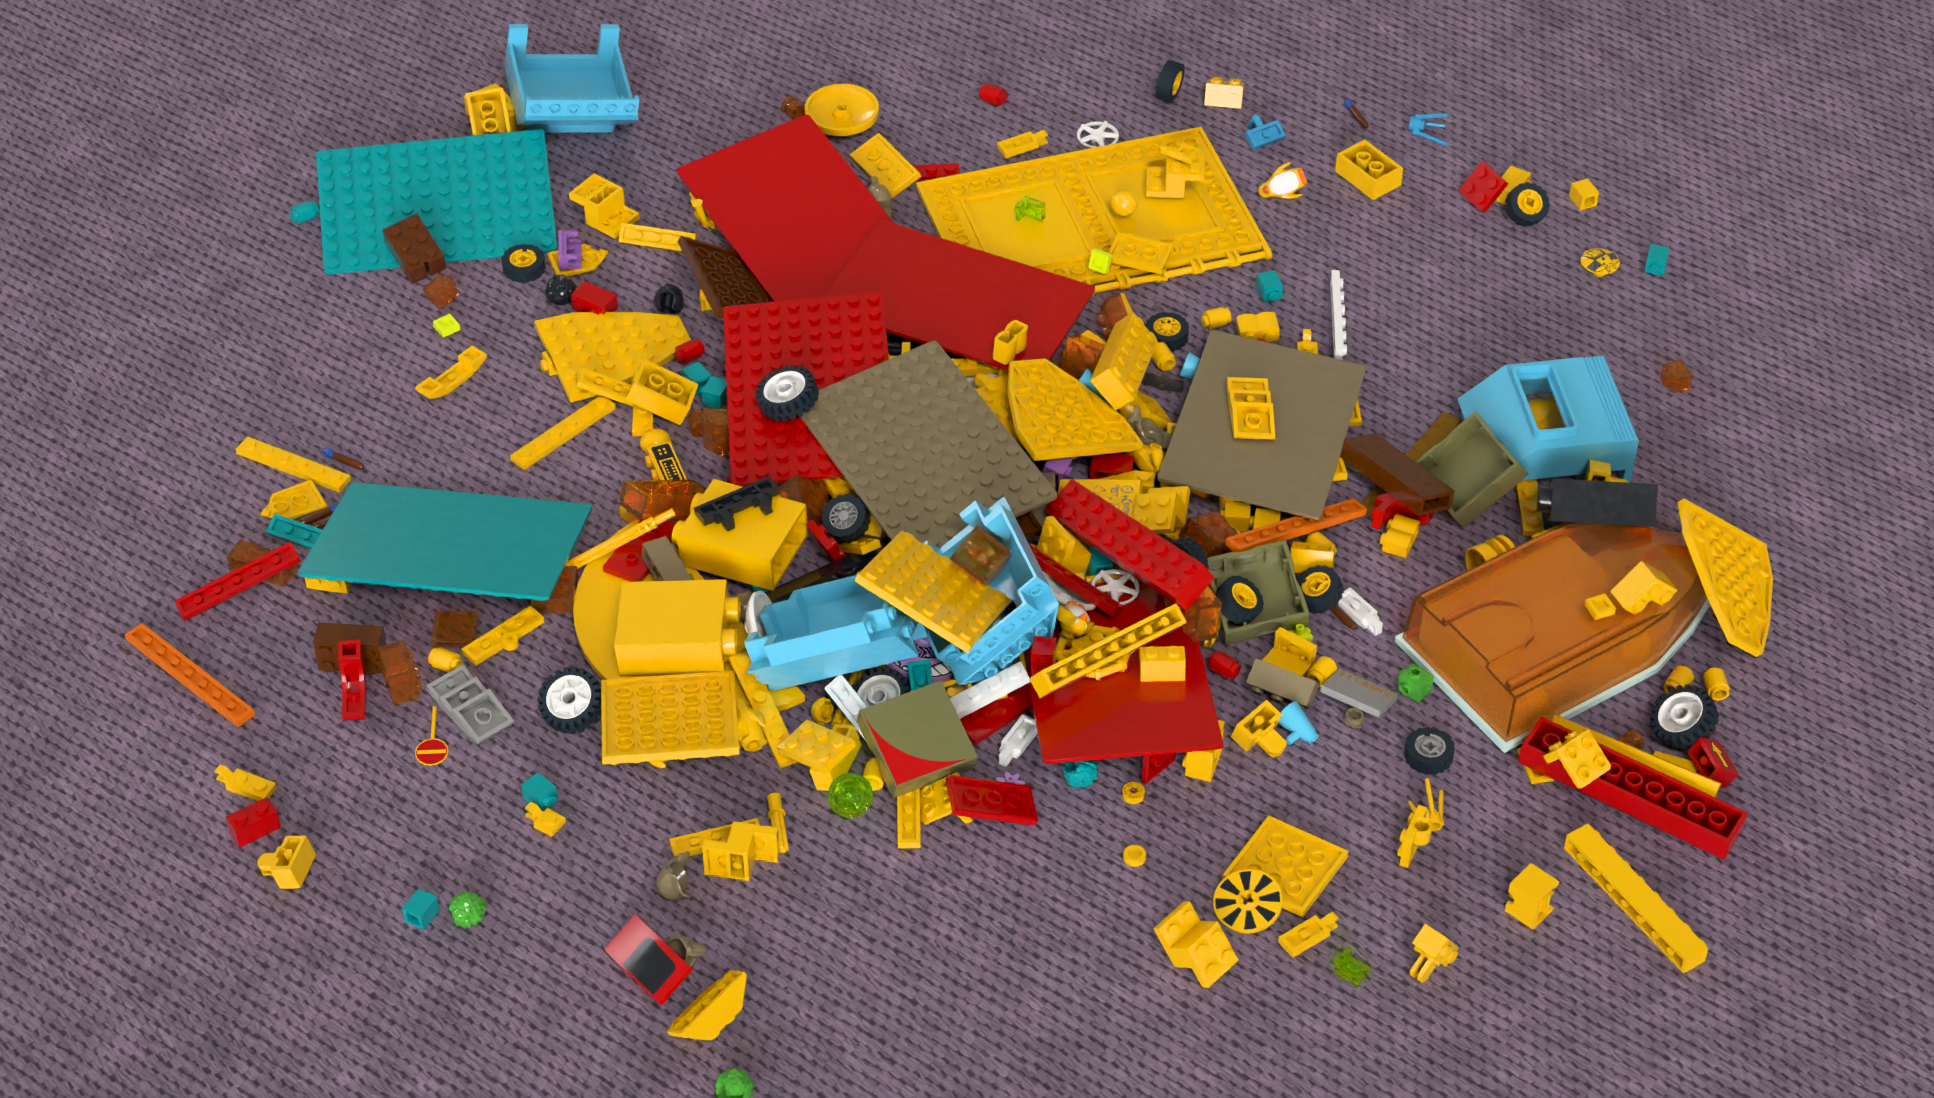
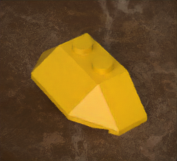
[667,970,747,1040]

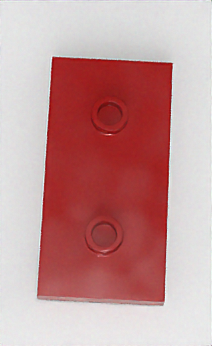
[602,512,676,582]
[960,684,1033,746]
[945,775,1038,825]

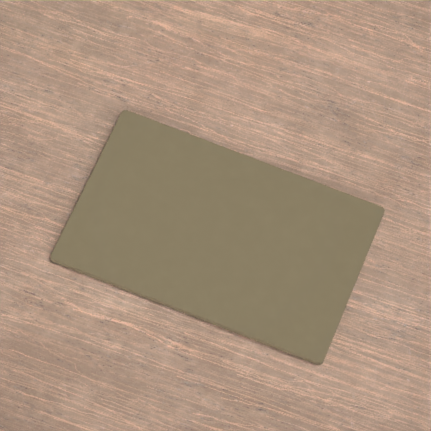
[1158,330,1366,520]
[800,340,1057,549]

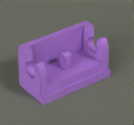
[558,230,582,270]

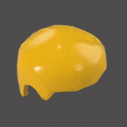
[639,428,672,454]

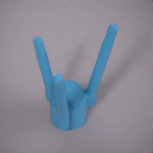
[1409,113,1448,146]

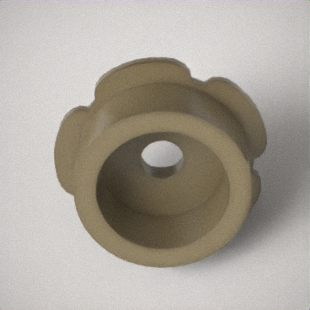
[1343,708,1365,728]

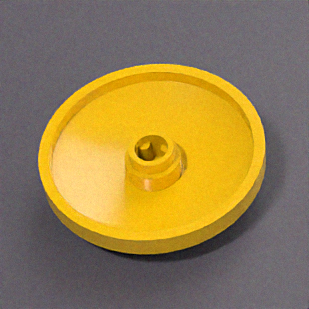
[805,84,879,136]

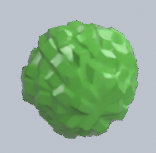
[449,891,486,928]
[715,1068,755,1098]

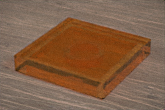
[431,611,479,648]

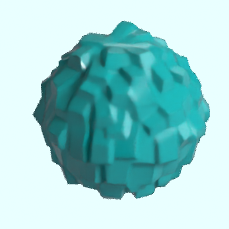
[1063,760,1098,788]

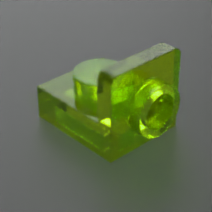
[1014,196,1045,222]
[1333,946,1371,987]

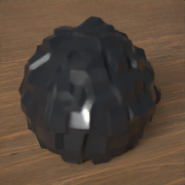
[545,274,576,305]
[654,283,685,314]

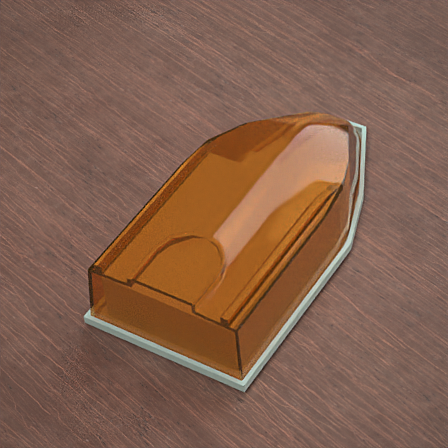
[1395,523,1710,753]

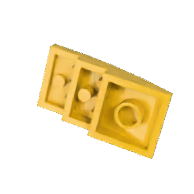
[1226,377,1275,440]

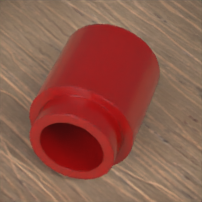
[979,84,1008,106]
[674,339,705,365]
[1208,650,1241,680]

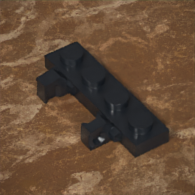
[694,476,780,531]

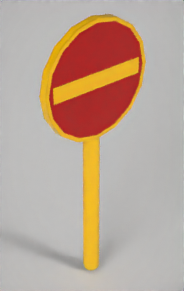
[415,706,449,766]

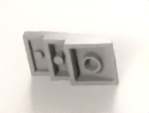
[426,665,514,745]

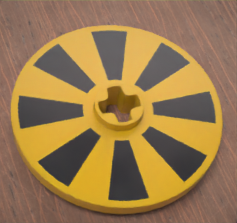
[1213,869,1283,934]

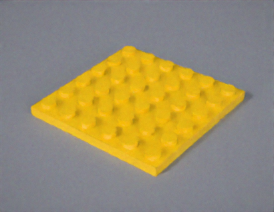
[854,531,1012,653]
[601,670,740,765]

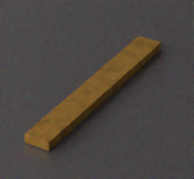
[1361,412,1461,516]

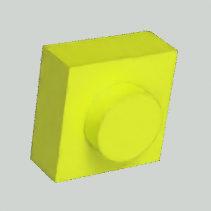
[1088,248,1112,274]
[433,314,460,338]

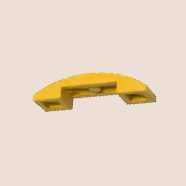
[415,345,487,399]

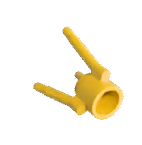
[1408,778,1444,831]

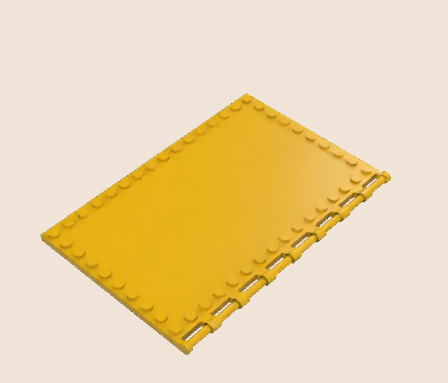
[916,127,1272,296]

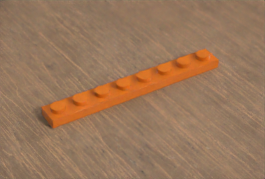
[1225,498,1367,552]
[125,623,255,728]

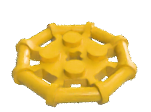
[1056,625,1134,681]

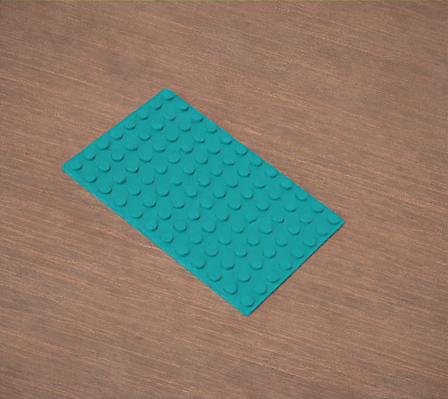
[316,129,557,275]
[298,482,592,601]

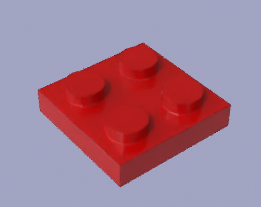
[1458,161,1509,213]
[806,520,846,561]

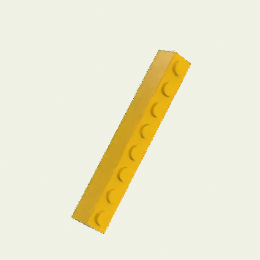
[1029,603,1187,698]
[1564,824,1708,973]

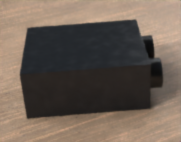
[1537,478,1658,527]

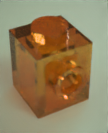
[423,274,459,309]
[1661,359,1693,393]

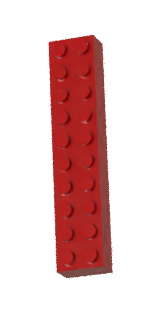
[1044,479,1214,611]
[1518,716,1748,860]

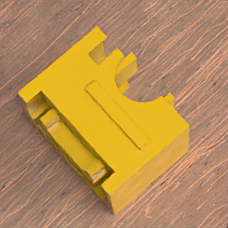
[1505,863,1559,929]

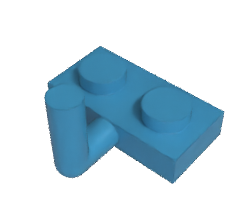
[1244,114,1286,150]

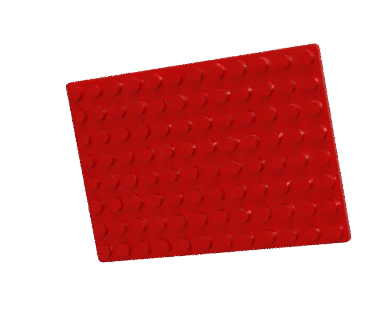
[677,114,894,302]
[824,220,1095,371]
[723,292,889,487]
[1014,580,1223,764]

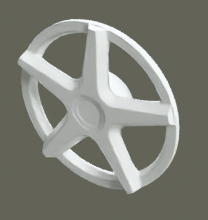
[1077,121,1119,148]
[1091,569,1140,605]

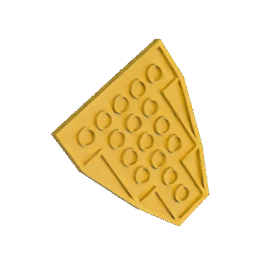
[534,312,691,403]
[1007,358,1143,461]
[1678,498,1773,657]

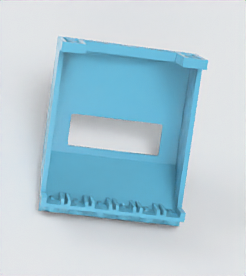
[504,24,639,133]
[1457,355,1639,483]

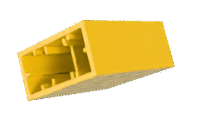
[671,479,808,591]
[614,579,741,675]

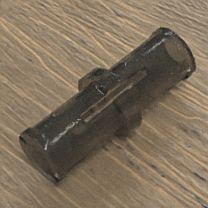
[1142,372,1184,393]

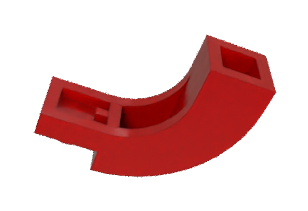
[1371,493,1434,530]
[338,640,367,721]

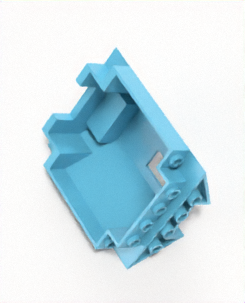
[923,496,1059,685]
[744,575,927,691]

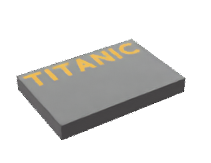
[1320,668,1398,718]

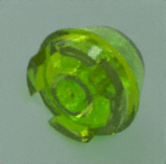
[828,773,873,818]

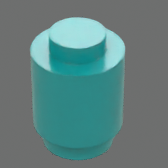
[289,200,320,225]

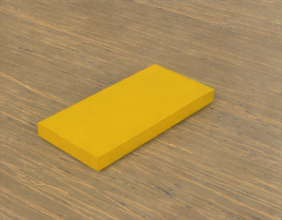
[849,133,921,198]

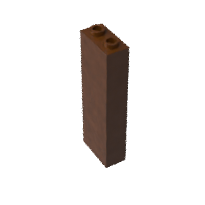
[1341,433,1455,516]

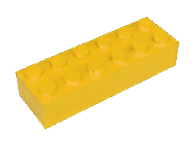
[1090,312,1158,411]

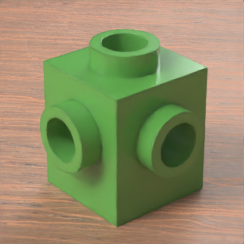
[1397,663,1434,703]

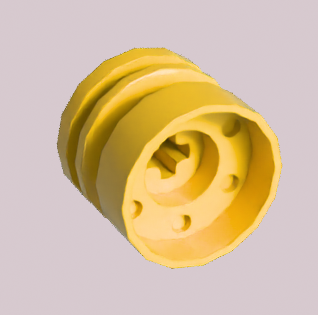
[1465,535,1520,582]

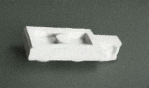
[1337,588,1383,636]
[998,714,1038,767]

